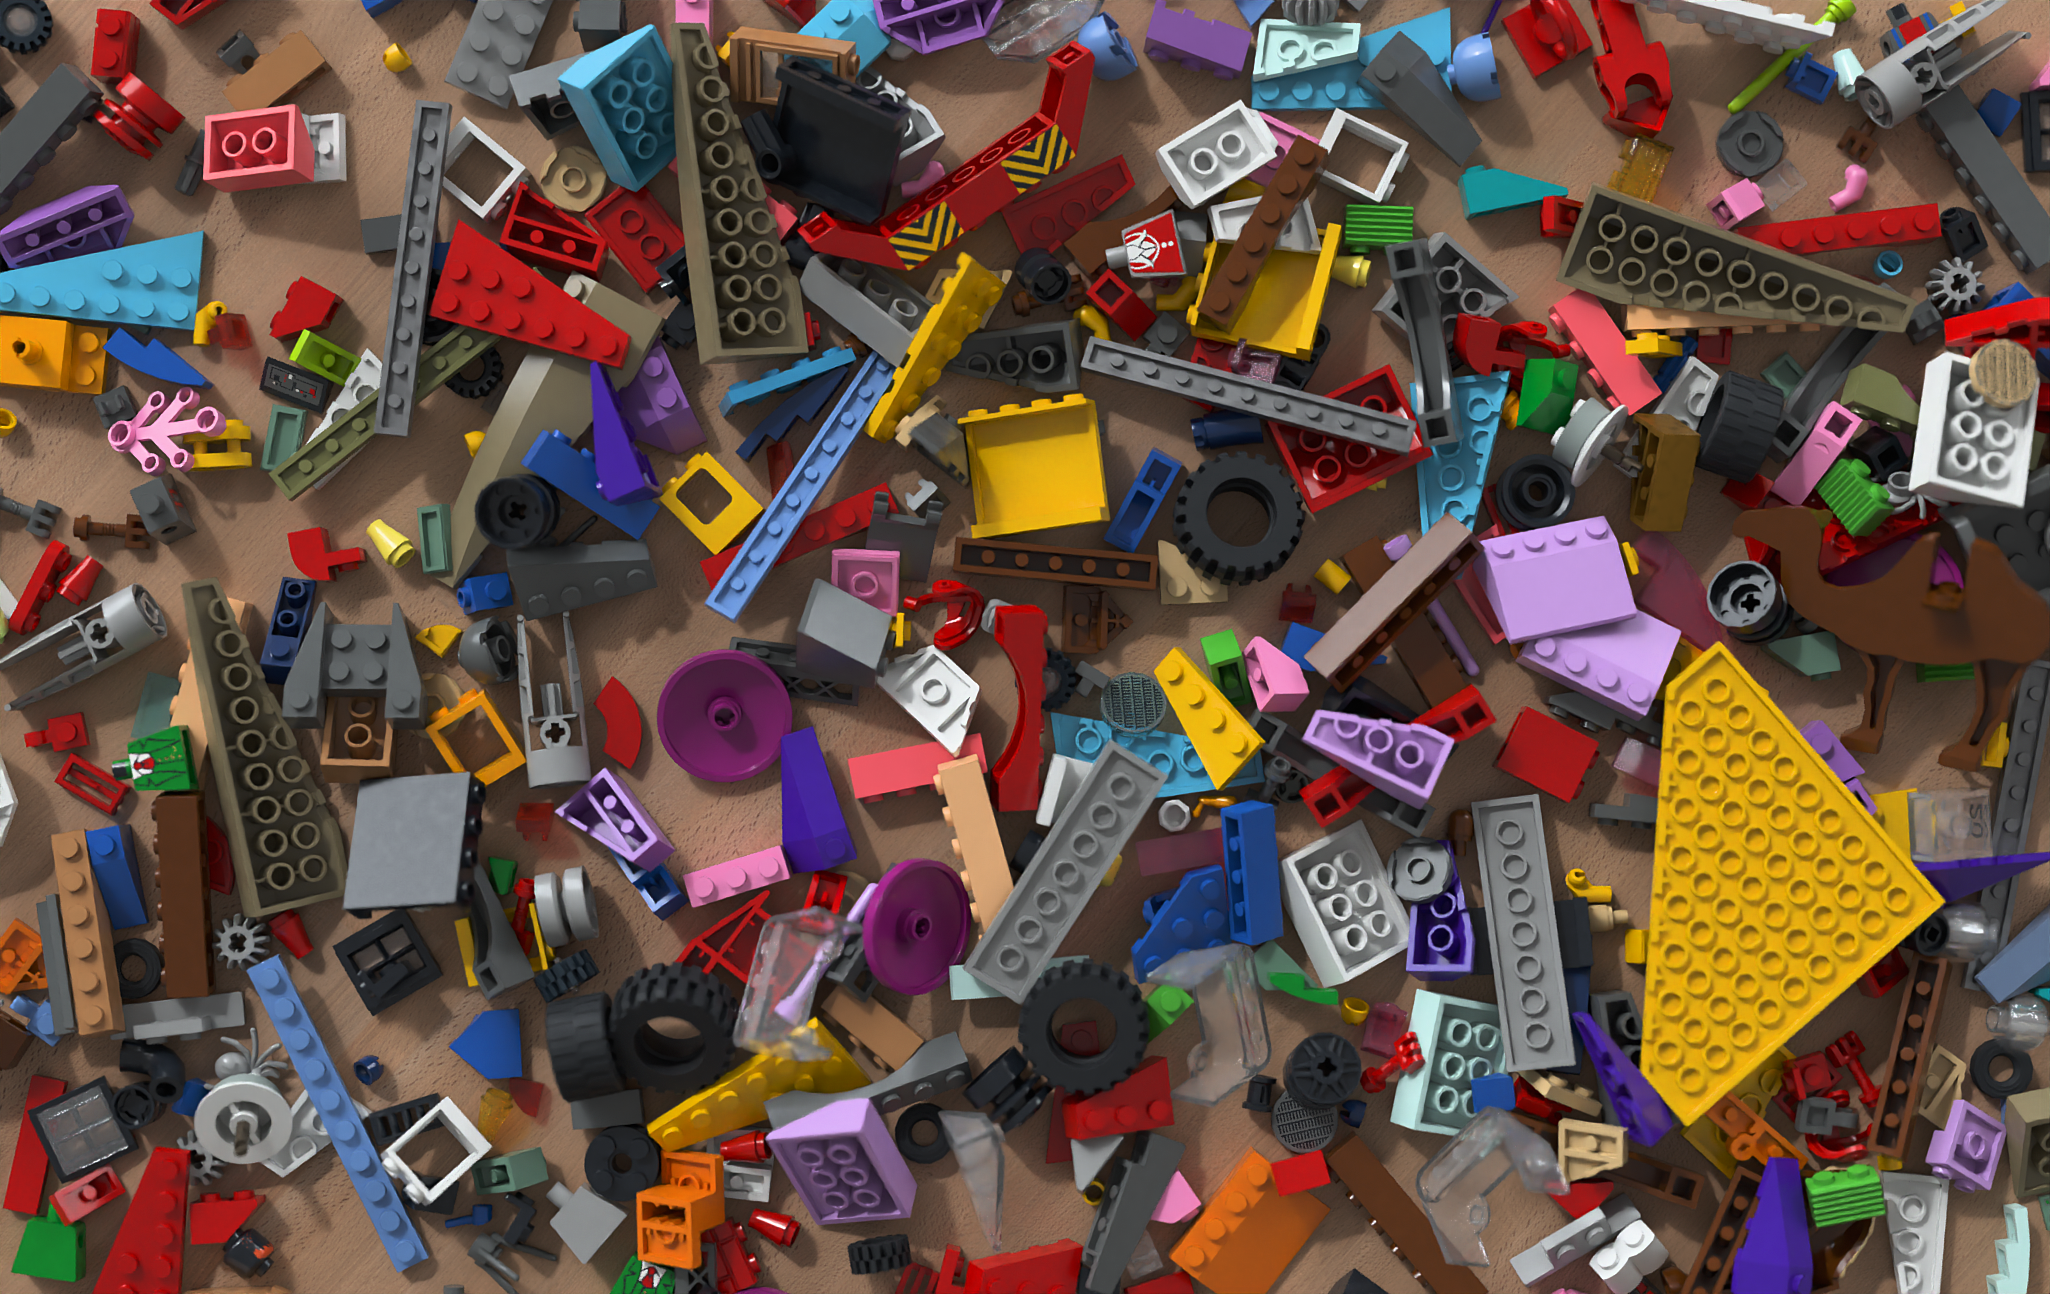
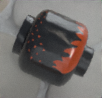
[222,1229,274,1279]

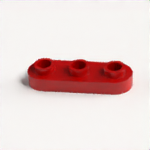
[8,540,72,636]

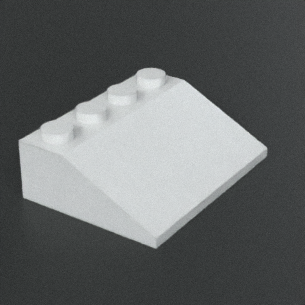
[1909,352,2040,508]
[1278,819,1410,988]

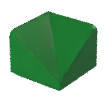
[488,856,518,895]

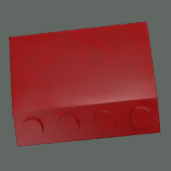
[1264,364,1433,514]

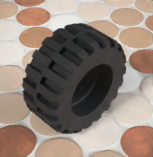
[1172,451,1305,586]
[1018,959,1150,1096]
[607,962,741,1094]

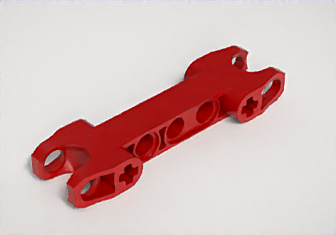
[1589,0,1672,118]

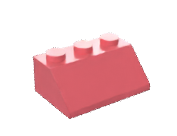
[203,104,315,193]

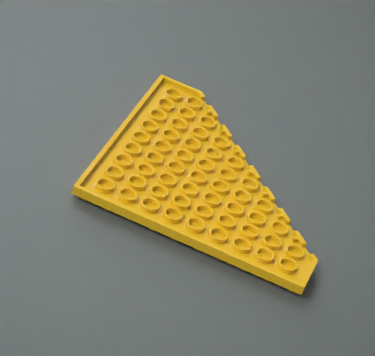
[1640,641,1946,1127]

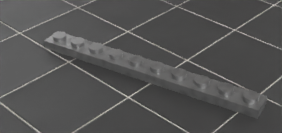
[374,100,453,438]
[1080,336,1417,457]
[1960,659,2050,992]

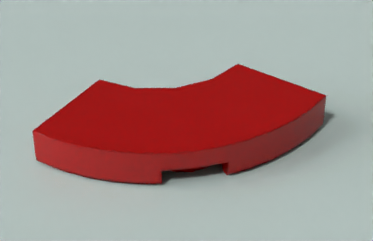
[593,676,643,769]
[206,815,236,895]

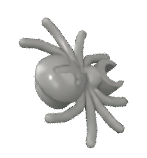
[1871,459,1949,520]
[204,1028,289,1091]

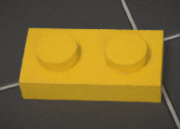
[1625,333,1683,359]

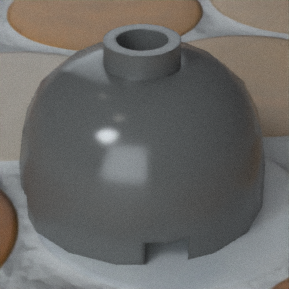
[457,616,518,685]

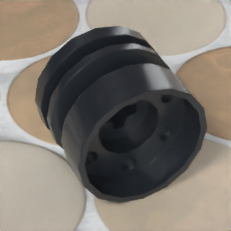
[475,474,560,549]
[1706,560,1794,646]
[1282,1033,1362,1110]
[962,1045,1053,1136]

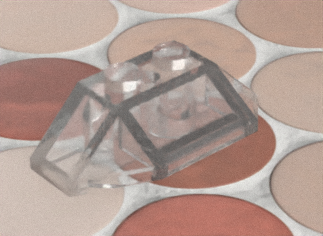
[982,0,1105,63]

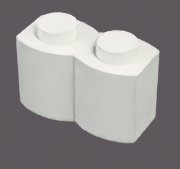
[1589,1220,1669,1294]

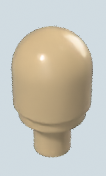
[1588,904,1628,932]

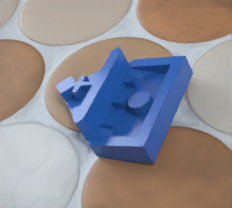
[448,1008,522,1079]

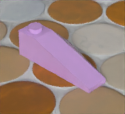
[1302,710,1455,810]

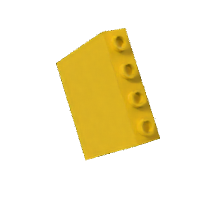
[1186,201,1342,361]
[957,394,1110,539]

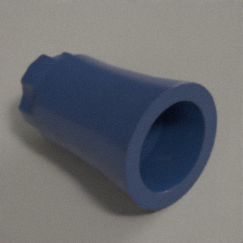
[1190,409,1264,451]

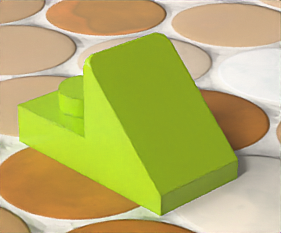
[289,329,362,387]

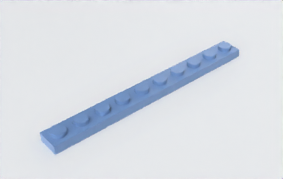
[705,350,907,624]
[247,954,430,1273]

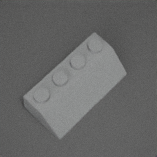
[799,252,934,367]

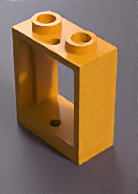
[425,688,526,786]

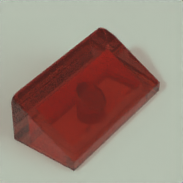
[766,441,794,501]

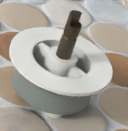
[1551,397,1644,487]
[194,1073,293,1164]

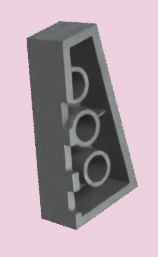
[509,48,600,141]

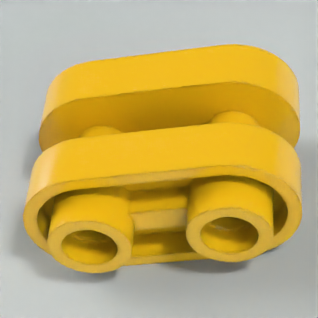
[183,419,252,472]

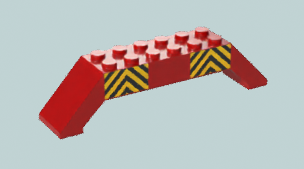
[797,40,1095,271]

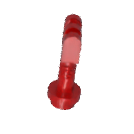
[510,878,535,956]
[1825,1030,1882,1108]
[1360,1032,1425,1094]

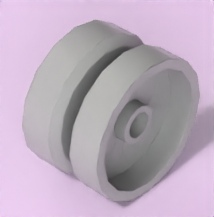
[534,866,599,948]

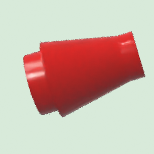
[56,555,104,607]
[268,909,314,960]
[720,1130,773,1164]
[748,1208,801,1248]

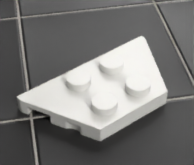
[876,644,982,758]

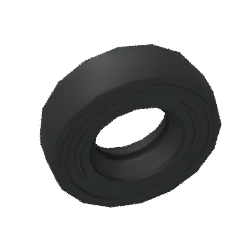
[114,938,165,999]
[1969,1038,2033,1100]
[895,1103,955,1164]

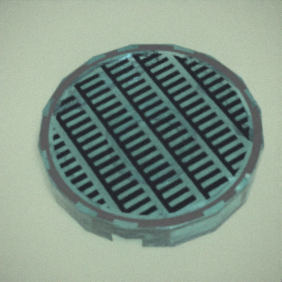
[1099,672,1167,738]

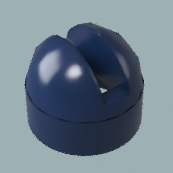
[353,1055,384,1085]
[1339,1099,1367,1129]

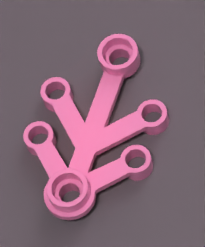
[108,387,226,476]

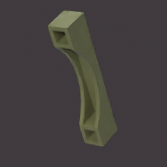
[1839,363,2046,473]

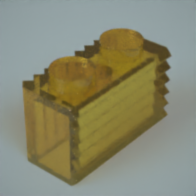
[1606,133,1674,203]

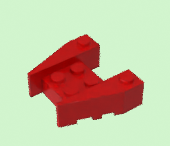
[1944,297,2050,433]
[675,890,830,1046]

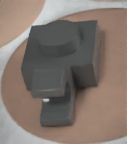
[1143,311,1190,357]
[1794,1096,1858,1135]

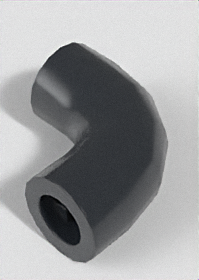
[119,1038,186,1104]

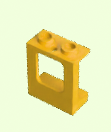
[659,452,766,555]
[454,902,557,987]

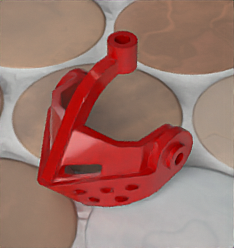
[1494,321,1571,392]
[903,580,985,650]
[1804,1090,1873,1163]

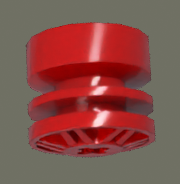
[93,71,186,161]

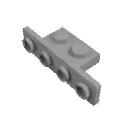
[110,992,246,1044]
[1510,1193,1642,1287]

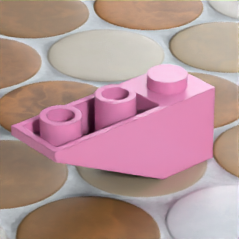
[1770,401,1862,505]

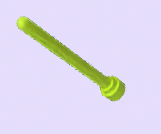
[1728,0,1856,114]

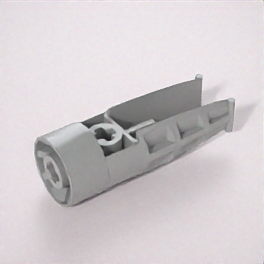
[1854,0,2031,129]
[0,583,167,711]
[517,611,592,789]

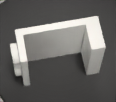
[1035,753,1093,826]

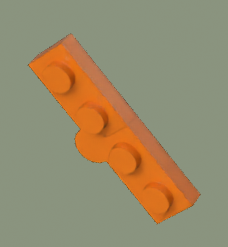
[1703,1091,1809,1170]

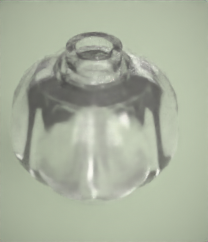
[1941,898,1998,963]
[1986,991,2050,1054]

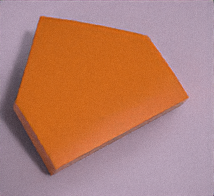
[0,917,48,995]

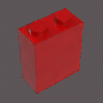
[1492,706,1600,803]

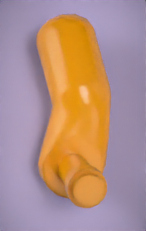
[1192,795,1237,818]

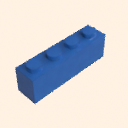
[521,429,660,540]
[1220,800,1284,946]

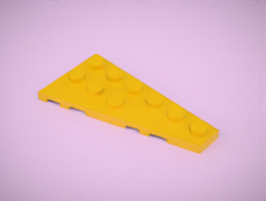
[863,252,1007,444]

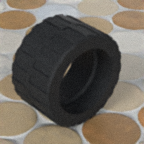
[1695,370,1784,484]
[545,991,627,1103]

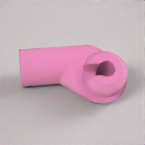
[901,161,945,198]
[1828,164,1869,212]

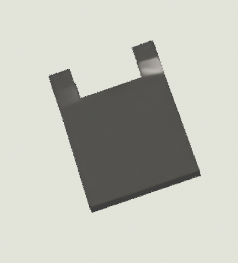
[864,491,943,583]

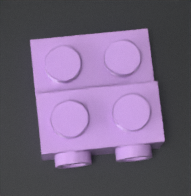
[1925,1100,2007,1193]

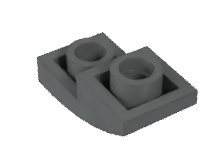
[570,1088,645,1130]

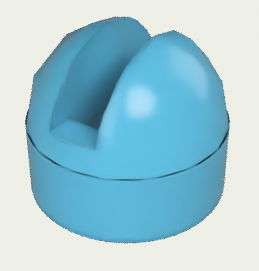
[1873,250,1903,280]

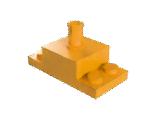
[0,315,112,395]

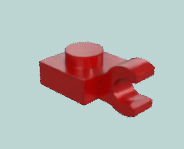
[24,712,90,752]
[1514,1076,1572,1126]

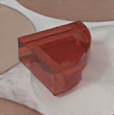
[509,1077,545,1118]

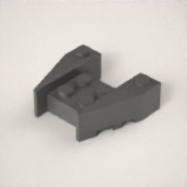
[282,602,428,730]

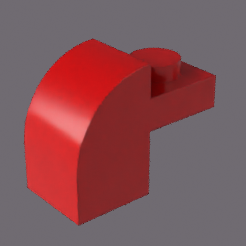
[1452,312,1526,376]
[287,527,368,582]

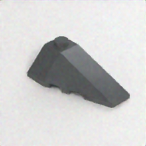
[945,318,1084,393]

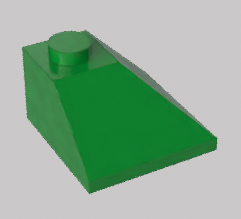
[1516,359,1579,436]

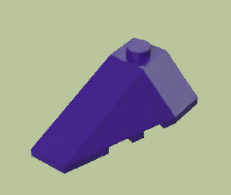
[590,361,664,506]
[781,726,857,874]
[1406,840,1475,981]
[1913,852,2050,909]
[1572,1011,1674,1146]
[1731,1157,1813,1294]

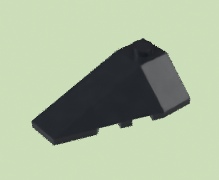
[1320,675,1459,764]

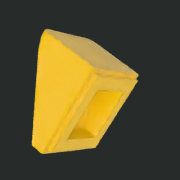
[1625,929,1649,964]

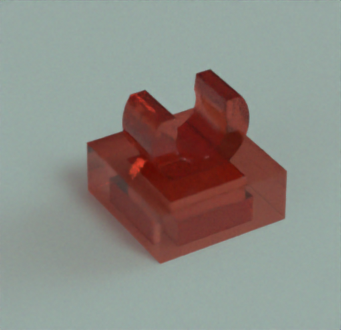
[207,313,253,350]
[1278,583,1317,624]
[515,803,555,841]

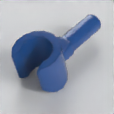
[445,1204,492,1228]

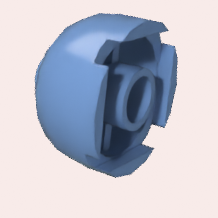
[1077,11,1138,81]
[1447,32,1502,102]

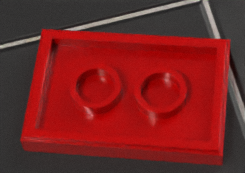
[584,185,685,294]

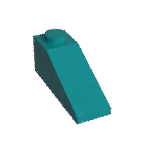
[1457,165,1569,220]

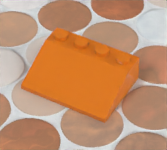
[1168,1146,1331,1294]

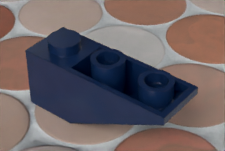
[260,577,317,685]

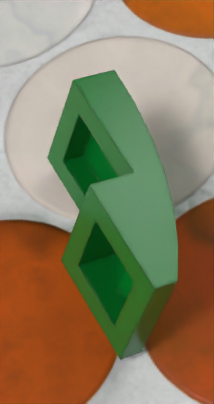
[1267,972,1338,1005]

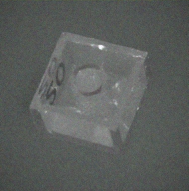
[1907,787,1993,862]

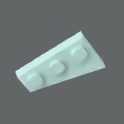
[1253,18,1361,82]

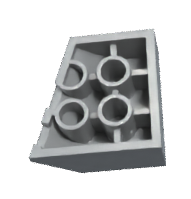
[1371,232,1519,343]

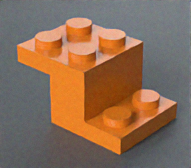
[636,1149,725,1270]

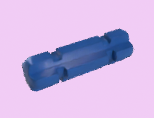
[1653,335,1698,396]

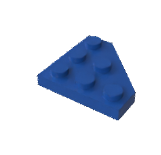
[1131,864,1234,984]

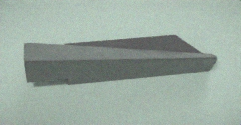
[1082,1130,1186,1294]

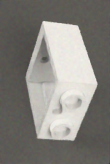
[1319,108,1410,205]
[442,117,531,224]
[380,1096,492,1206]

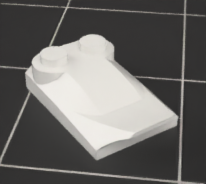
[1155,100,1278,210]

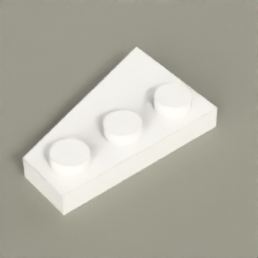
[1207,196,1322,255]
[260,1089,372,1178]

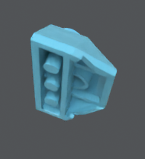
[784,0,892,78]

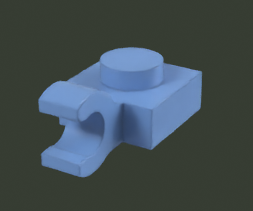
[10,994,63,1047]

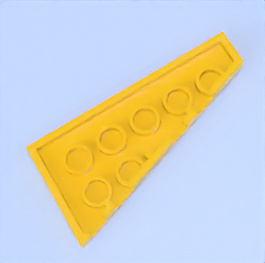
[647,1017,871,1153]

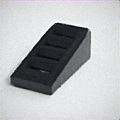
[369,1092,445,1146]

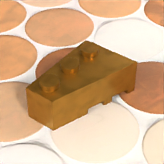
[1630,413,1701,532]

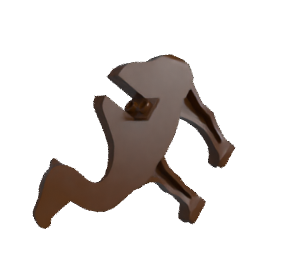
[1732,505,2050,772]

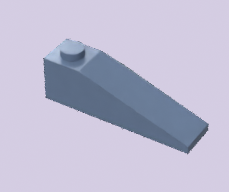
[1974,904,2050,1004]

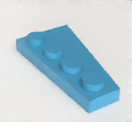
[718,346,856,418]

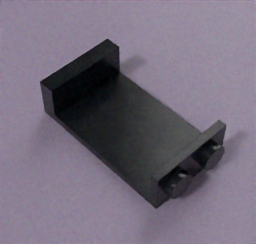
[1467,897,1594,976]

